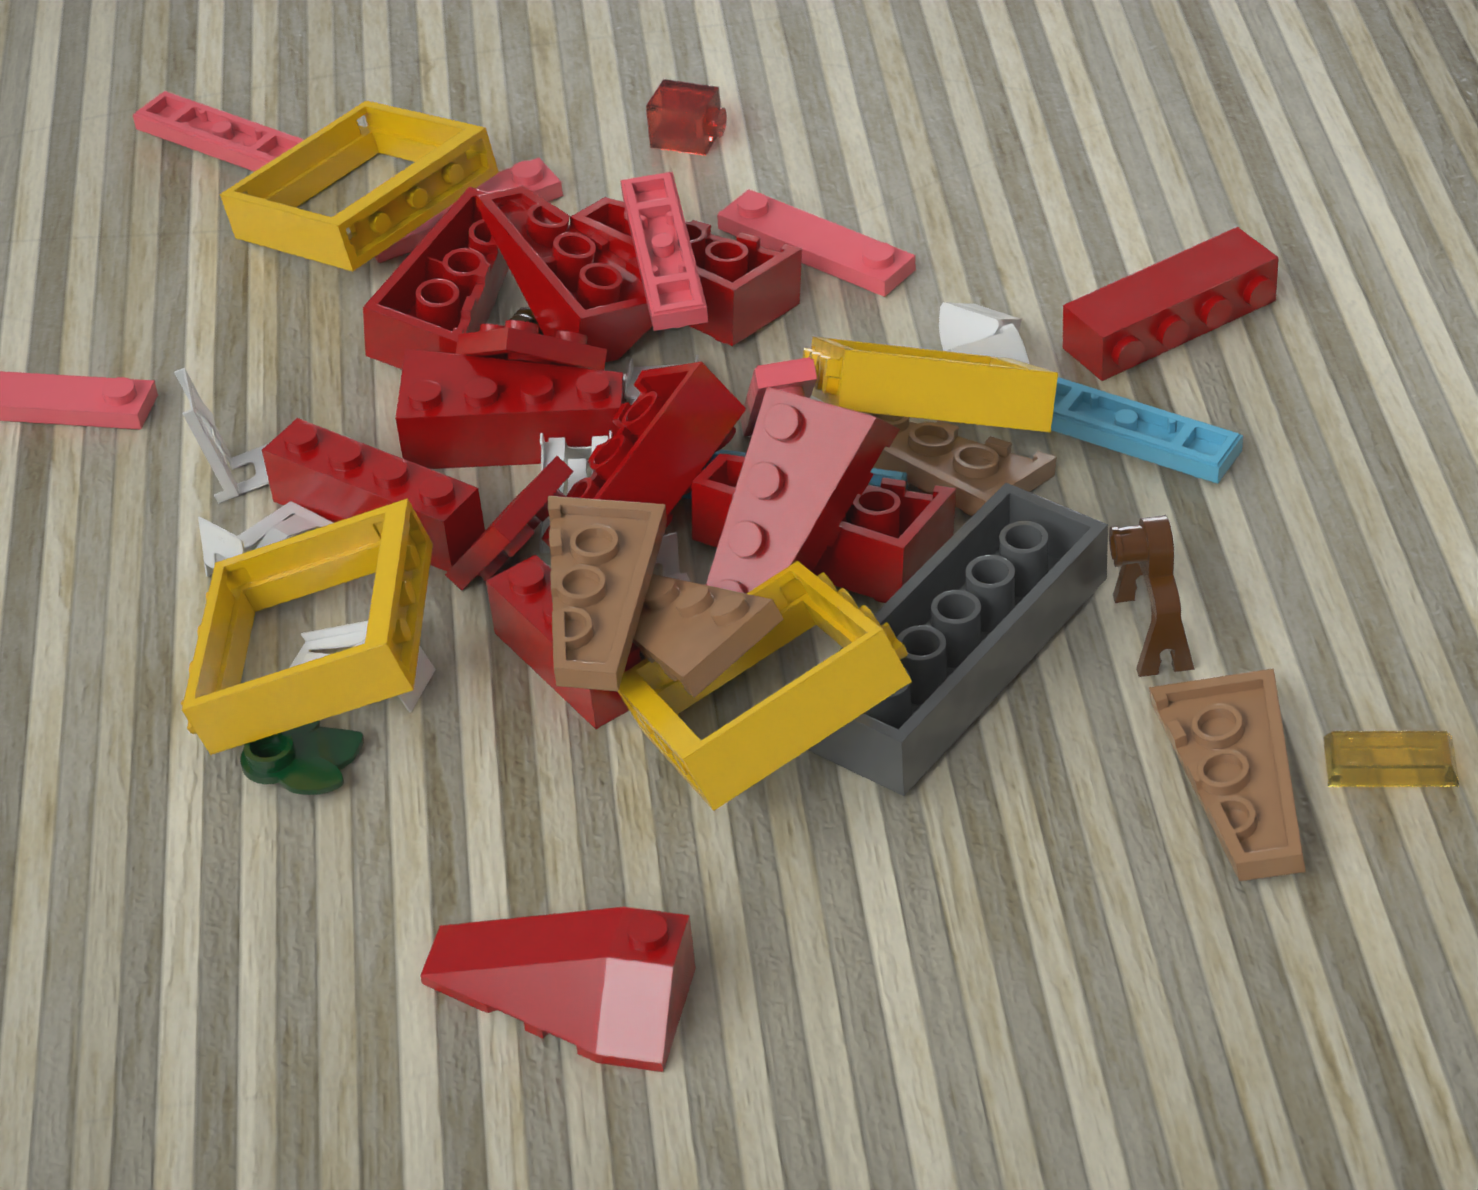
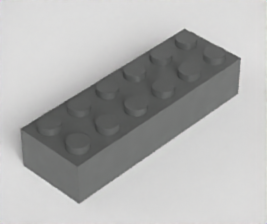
[808,483,1108,796]

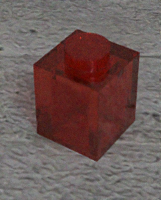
[646,79,727,156]

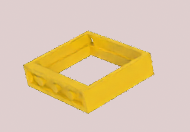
[220,100,499,271]
[803,336,1058,433]
[181,498,433,755]
[618,561,912,811]

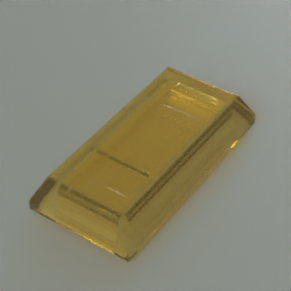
[1323,731,1459,787]

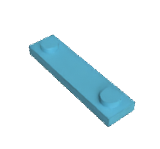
[1051,377,1243,484]

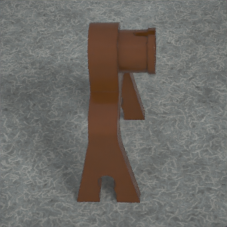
[1109,515,1195,677]

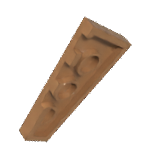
[861,412,1057,516]
[548,496,667,691]
[633,574,784,698]
[1148,668,1306,881]

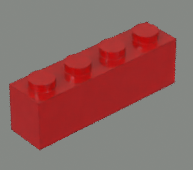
[1063,226,1279,381]
[262,418,485,572]

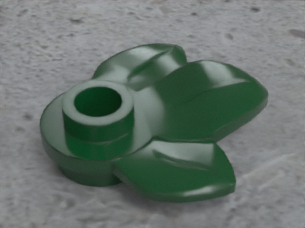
[240,720,364,795]

